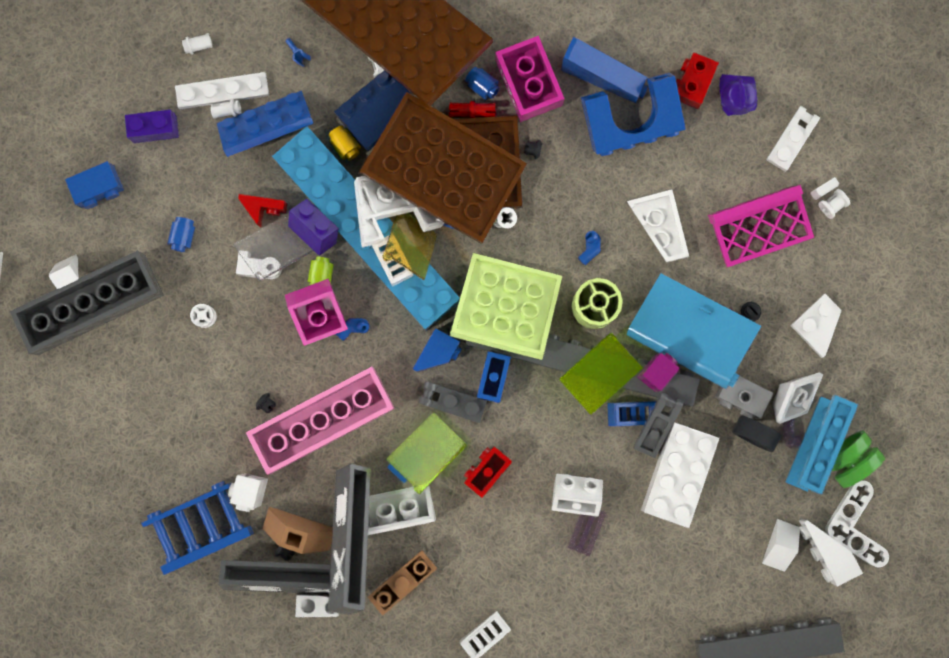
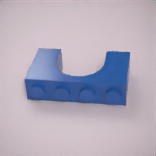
[580,72,686,156]

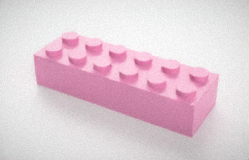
[246,367,395,475]

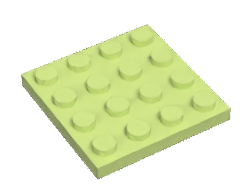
[450,253,562,360]

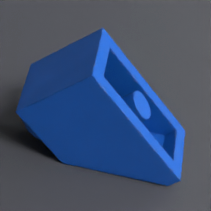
[413,328,462,372]

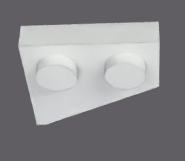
[790,294,841,358]

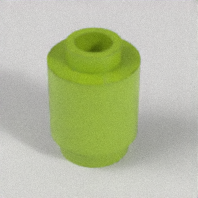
[308,257,334,286]

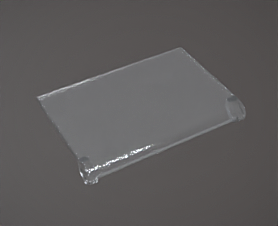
[233,214,314,281]

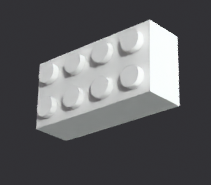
[641,422,719,528]

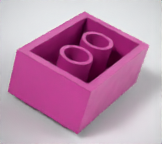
[495,35,564,122]

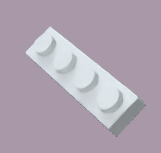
[175,72,269,109]

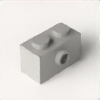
[715,376,773,419]

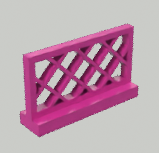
[708,185,814,267]

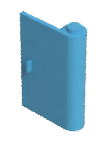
[627,273,761,389]

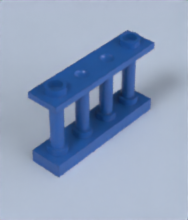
[141,481,254,575]

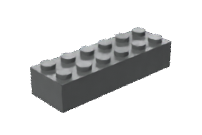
[10,251,164,355]

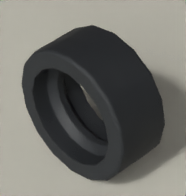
[732,416,781,452]

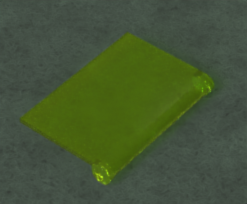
[559,332,643,415]
[386,412,467,494]

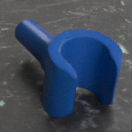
[286,38,311,67]

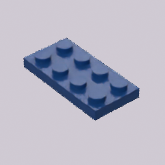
[217,90,314,157]

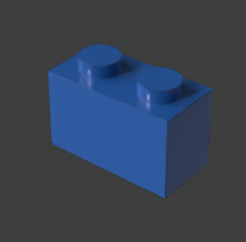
[65,161,124,209]
[477,351,511,403]

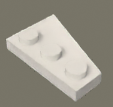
[627,190,689,263]

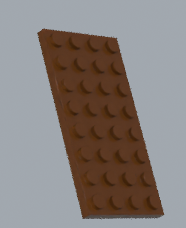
[300,0,493,107]

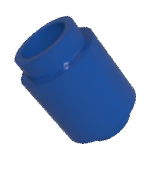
[465,67,500,100]
[167,217,195,252]

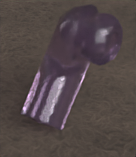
[782,418,802,449]

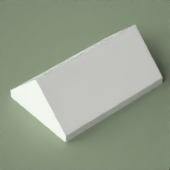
[368,483,436,535]

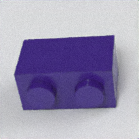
[125,109,179,143]
[288,199,339,256]

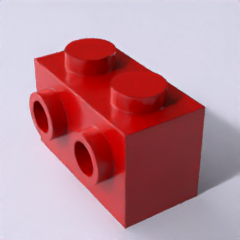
[676,52,719,109]
[463,446,512,498]

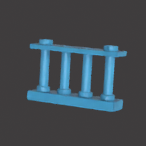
[785,395,858,494]

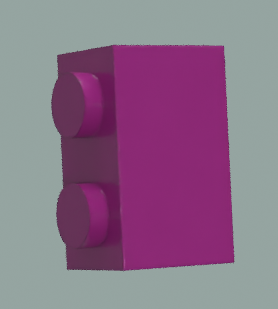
[637,353,680,392]

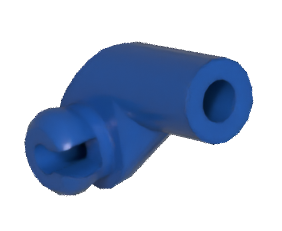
[578,231,601,265]

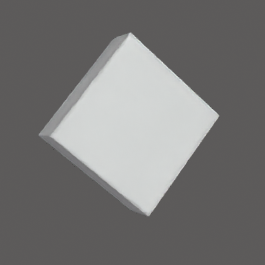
[810,177,839,200]

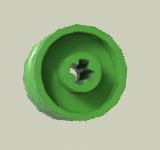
[831,430,885,488]

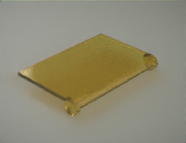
[382,213,437,280]

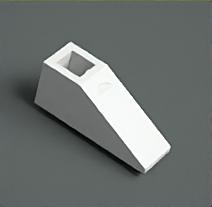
[799,519,863,586]

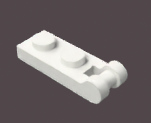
[766,106,820,172]

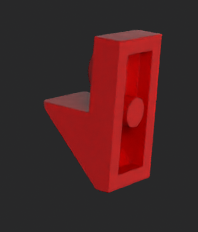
[238,194,288,228]

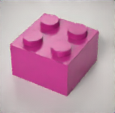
[285,278,348,346]

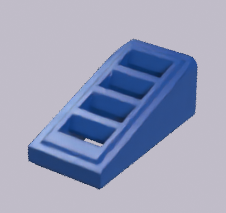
[607,401,656,426]

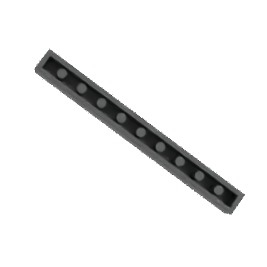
[466,333,700,407]

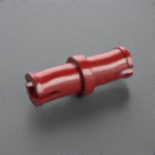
[449,101,496,118]

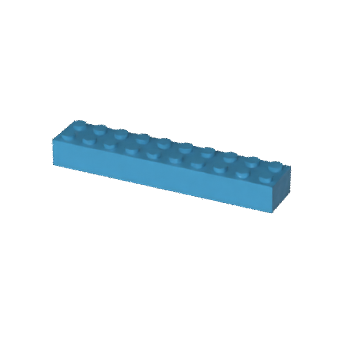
[272,126,460,331]

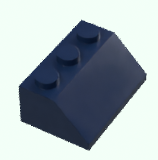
[334,70,410,151]

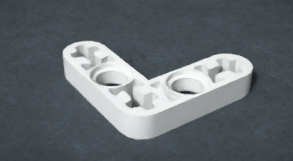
[825,480,889,567]

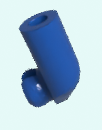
[336,318,370,341]

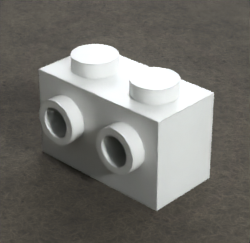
[228,473,268,512]
[552,474,603,517]

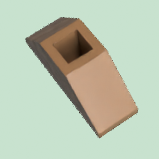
[262,507,333,554]
[367,550,437,616]

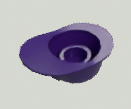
[719,74,758,116]

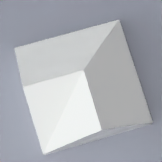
[773,372,823,424]

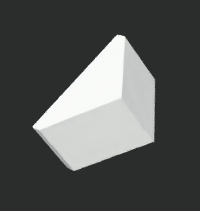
[762,519,800,572]

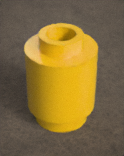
[328,125,361,161]

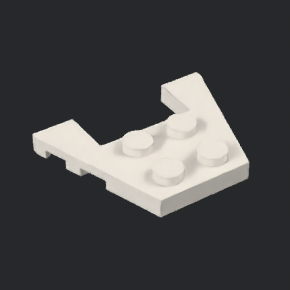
[354,176,444,247]

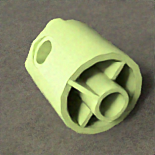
[571,278,623,329]

